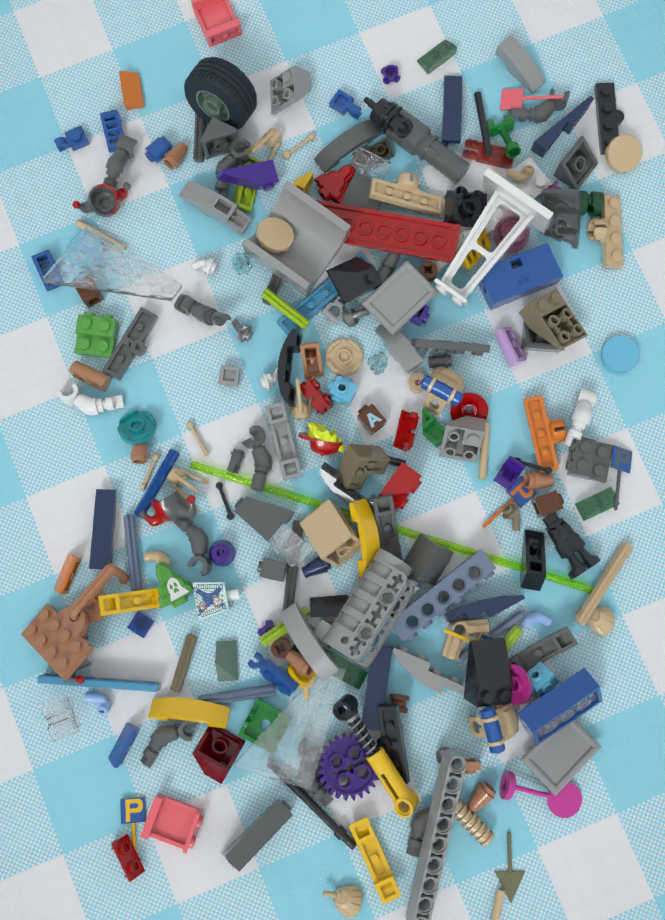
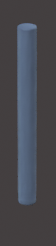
[459,611,525,662]

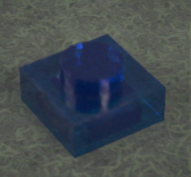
[127,611,155,638]

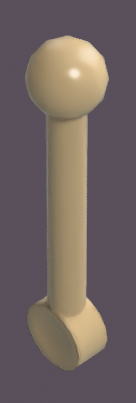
[283,133,315,159]
[187,421,209,456]
[140,453,160,491]

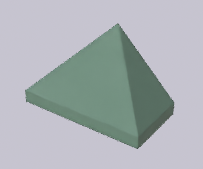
[215,640,238,682]

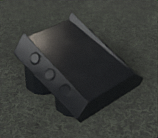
[443,186,487,228]

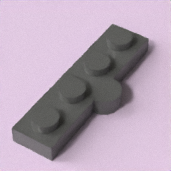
[102,307,158,381]
[411,338,490,356]

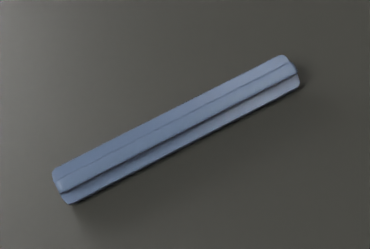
[123,514,142,591]
[198,684,276,704]

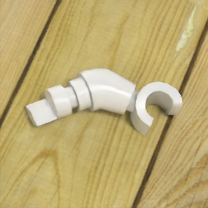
[57,383,124,416]
[564,387,598,447]

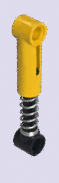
[332,694,419,818]

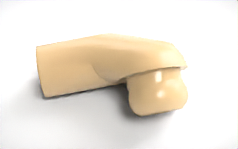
[505,165,534,183]
[144,551,171,567]

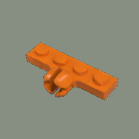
[523,395,567,473]

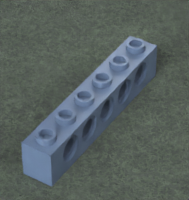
[388,549,496,642]

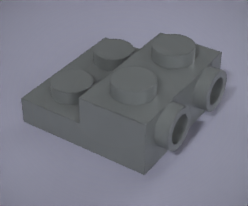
[565,437,613,483]

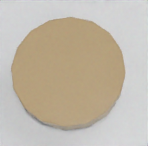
[605,134,642,173]
[255,217,294,253]
[325,339,363,376]

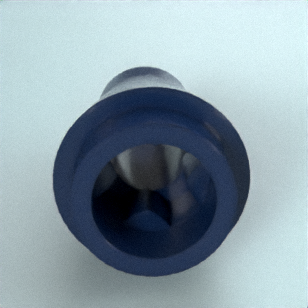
[301,555,332,578]

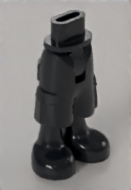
[542,512,601,580]

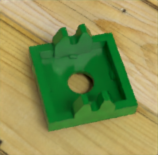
[238,698,292,754]

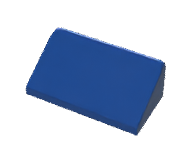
[108,723,140,768]

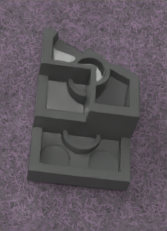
[540,188,581,249]

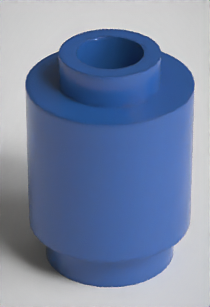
[145,136,173,163]

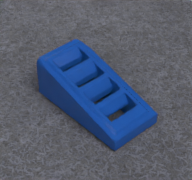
[100,110,124,153]
[31,249,65,292]

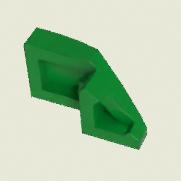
[422,408,445,448]

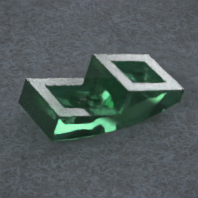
[575,486,620,521]

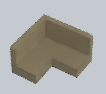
[337,444,390,489]

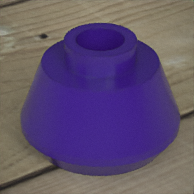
[209,540,235,567]

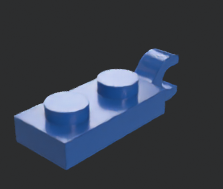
[247,652,299,697]

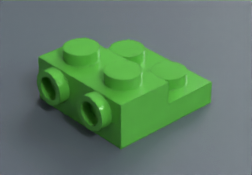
[74,312,119,358]

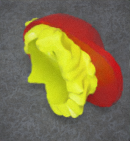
[298,422,346,456]

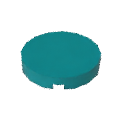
[117,410,157,445]

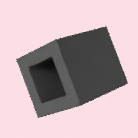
[257,558,288,582]

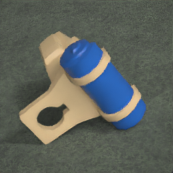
[421,366,464,415]
[468,703,519,754]

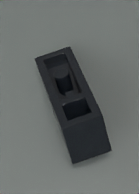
[520,529,546,591]

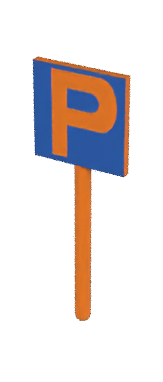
[482,476,537,528]

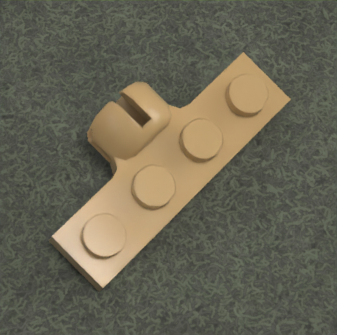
[368,172,443,217]
[586,194,623,269]

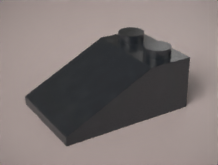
[464,638,513,707]

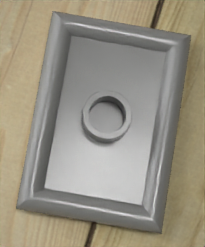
[361,260,439,335]
[520,714,602,796]

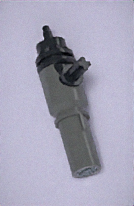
[364,97,470,184]

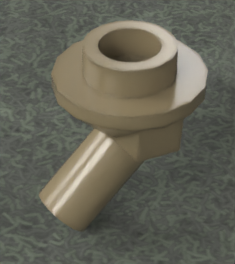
[502,503,520,531]

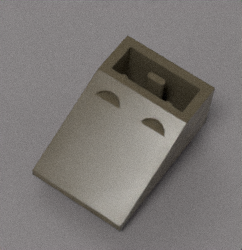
[519,289,588,351]

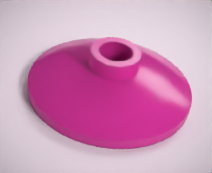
[510,664,531,705]

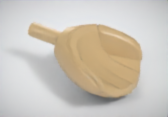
[575,606,615,636]
[322,885,362,919]

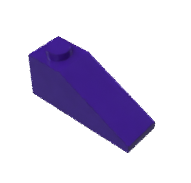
[217,160,279,191]

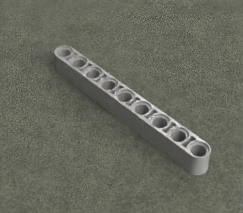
[406,748,466,920]

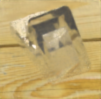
[350,147,391,180]

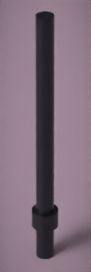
[265,758,357,850]

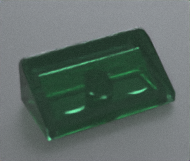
[417,40,457,74]

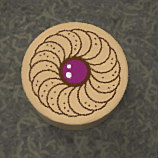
[408,373,425,393]

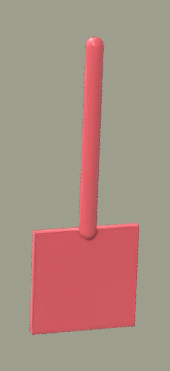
[500,88,563,110]

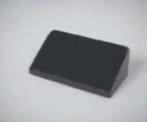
[310,595,349,618]

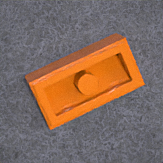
[119,71,144,110]
[54,554,82,594]

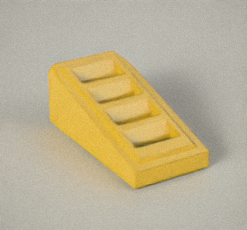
[455,230,492,270]

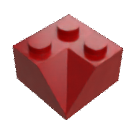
[378,462,422,511]

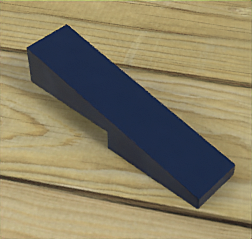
[531,96,594,158]
[89,489,116,569]
[361,644,393,731]

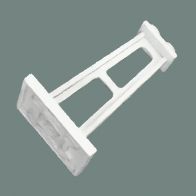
[434,168,554,307]

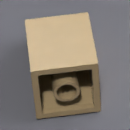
[300,499,361,568]

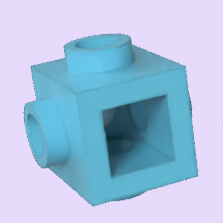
[328,376,358,406]
[527,661,559,697]

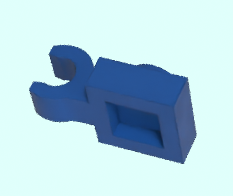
[329,89,362,120]
[54,126,90,152]

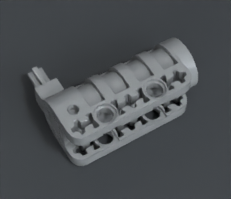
[306,549,415,667]

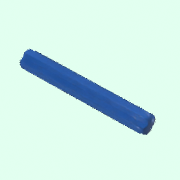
[134,449,179,518]

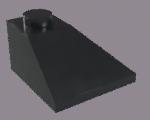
[326,257,383,304]

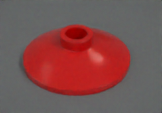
[450,392,489,420]

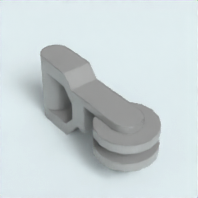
[321,295,344,324]

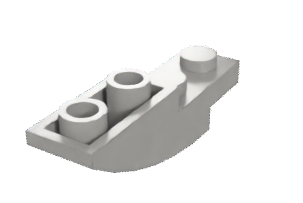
[178,181,252,236]
[392,645,465,694]

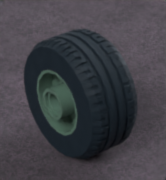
[184,57,257,130]

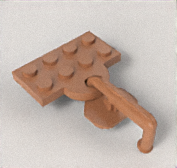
[21,563,130,681]

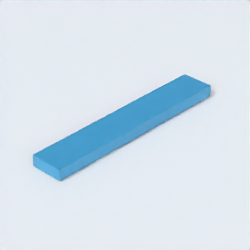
[277,252,373,336]
[37,673,161,692]

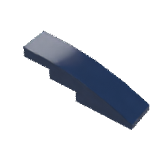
[442,75,462,144]
[443,595,525,622]

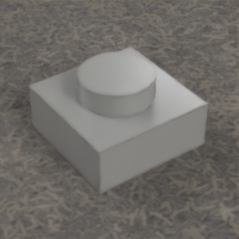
[218,365,241,387]

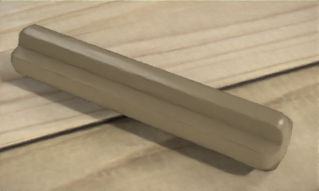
[170,634,197,693]

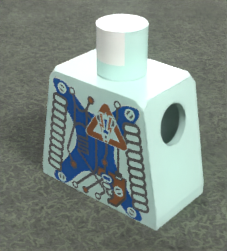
[192,582,240,620]

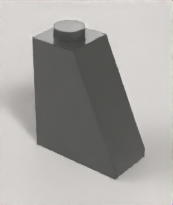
[234,497,295,543]

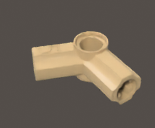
[441,618,489,661]

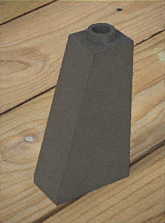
[221,800,293,872]

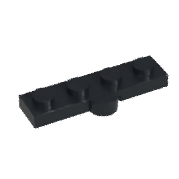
[594,82,624,155]
[376,704,410,784]

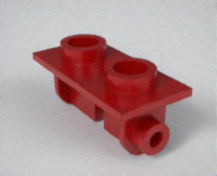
[300,377,334,415]
[393,410,419,452]
[111,834,145,882]

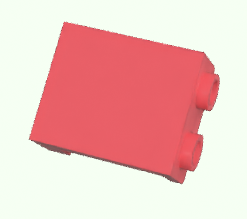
[191,0,242,48]
[140,793,204,854]

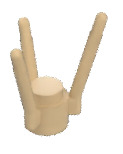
[244,128,281,160]
[290,377,315,420]
[167,467,208,512]

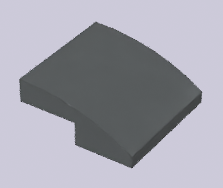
[341,172,382,211]

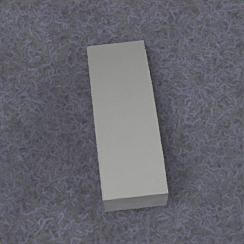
[495,35,546,94]
[375,325,424,374]

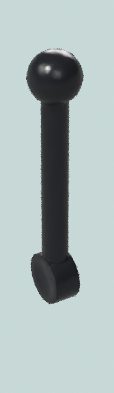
[515,457,552,474]
[216,482,235,520]

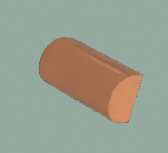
[69,360,111,392]

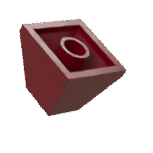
[192,726,246,784]

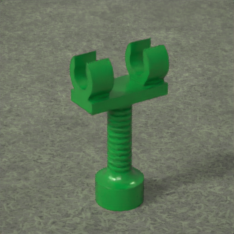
[486,114,521,158]

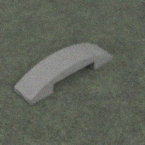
[265,402,302,480]
[280,602,340,681]

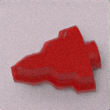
[314,164,356,204]

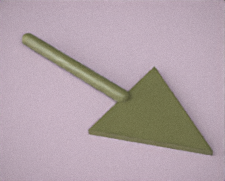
[495,832,525,903]

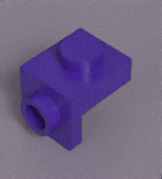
[493,456,526,491]

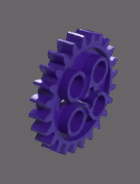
[316,732,379,801]

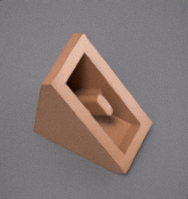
[300,341,324,378]

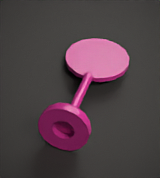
[499,771,582,818]

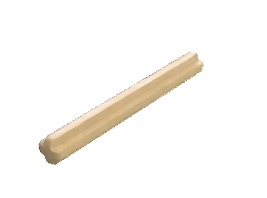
[574,542,633,626]

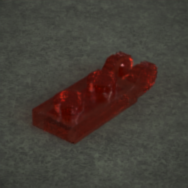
[462,139,514,169]

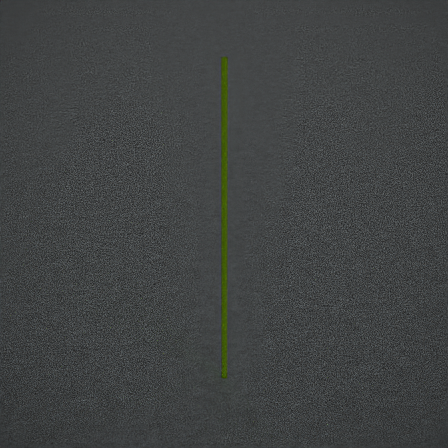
[190,461,595,594]

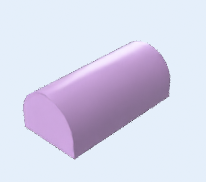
[494,327,527,367]

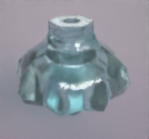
[232,252,253,275]
[367,352,388,375]

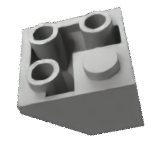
[270,65,311,115]
[439,416,485,463]

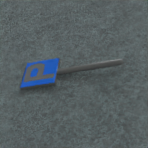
[610,445,632,511]

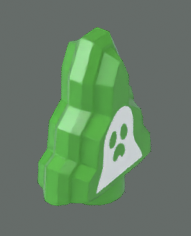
[156,561,194,609]

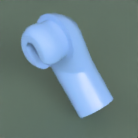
[522,611,553,628]
[84,692,111,715]

